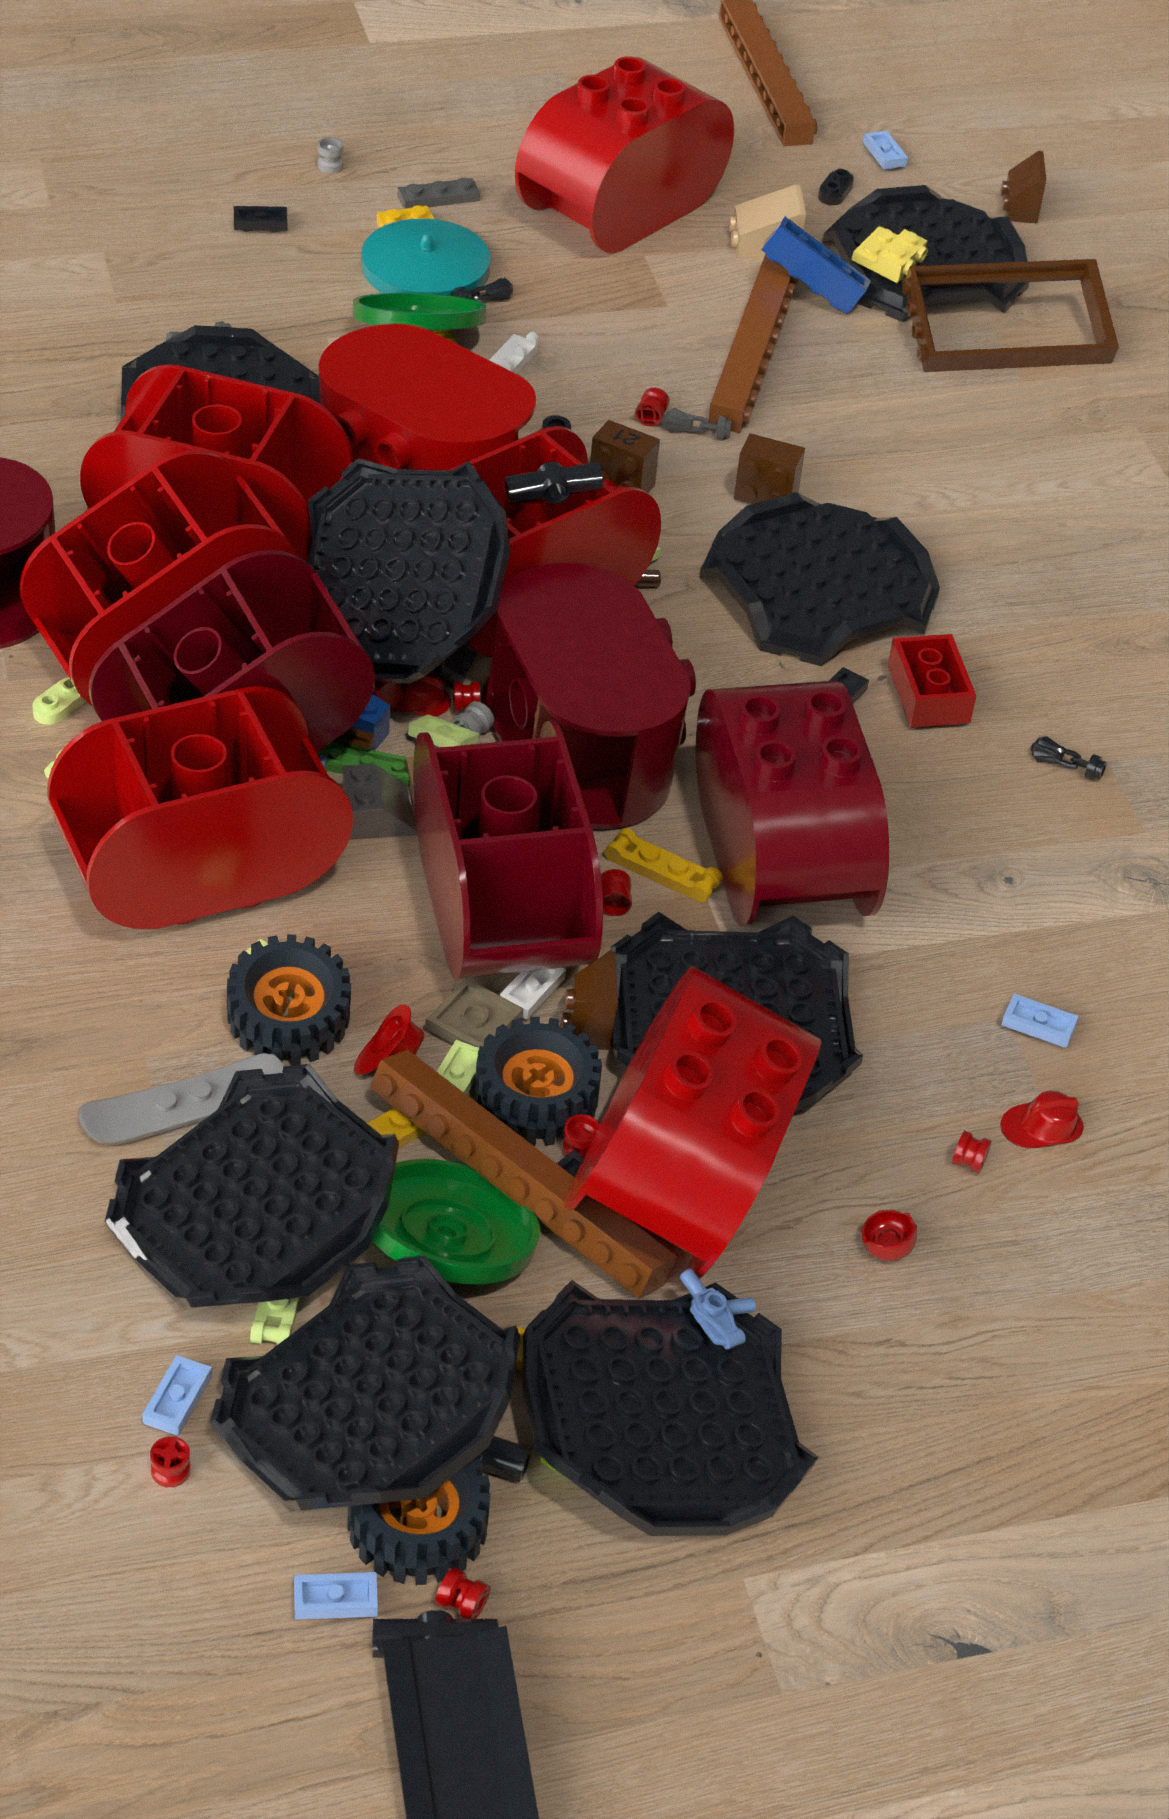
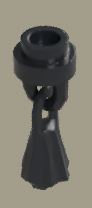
[450,278,514,301]
[1031,736,1107,780]

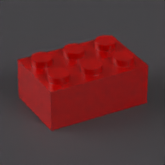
[887,634,977,728]

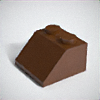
[1001,151,1047,224]
[561,951,618,1050]

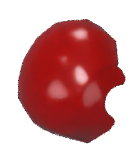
[861,1210,917,1261]

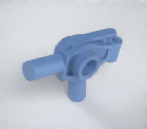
[680,1269,756,1350]

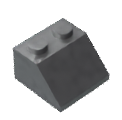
[343,764,416,840]

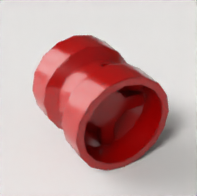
[635,387,670,427]
[601,869,632,916]
[562,1114,599,1157]
[435,1567,491,1619]

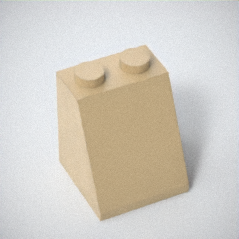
[729,185,806,258]

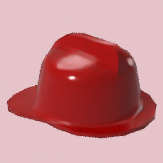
[392,671,451,717]
[354,1004,425,1075]
[1000,1090,1084,1148]

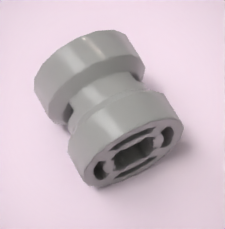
[318,137,344,174]
[450,701,494,738]

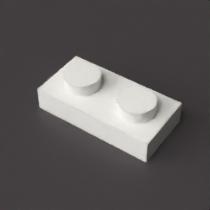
[499,968,566,1020]

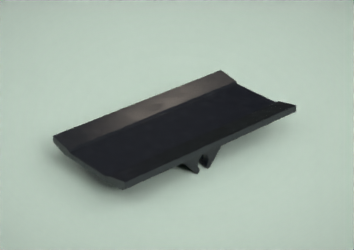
[381,1626,539,1819]

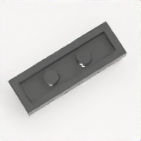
[397,178,480,209]

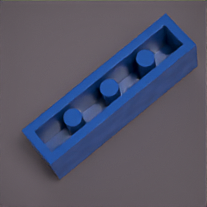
[761,216,871,314]

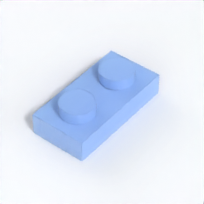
[863,131,908,170]
[1001,993,1079,1048]
[142,1355,212,1436]
[294,1572,378,1620]

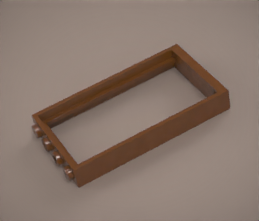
[902,259,1119,372]

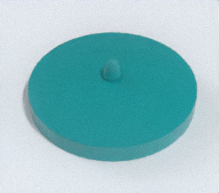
[361,218,491,296]

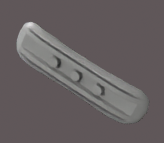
[78,1053,284,1145]

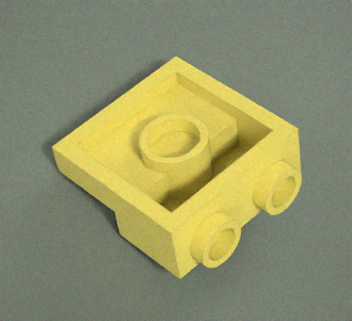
[852,226,928,283]

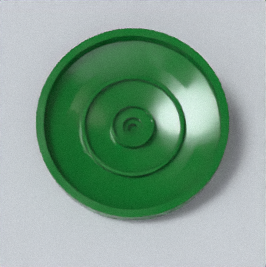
[353,293,487,331]
[372,1159,540,1284]

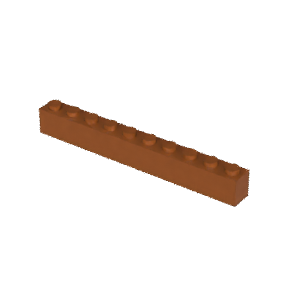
[719,0,817,146]
[708,255,799,434]
[370,1049,677,1299]

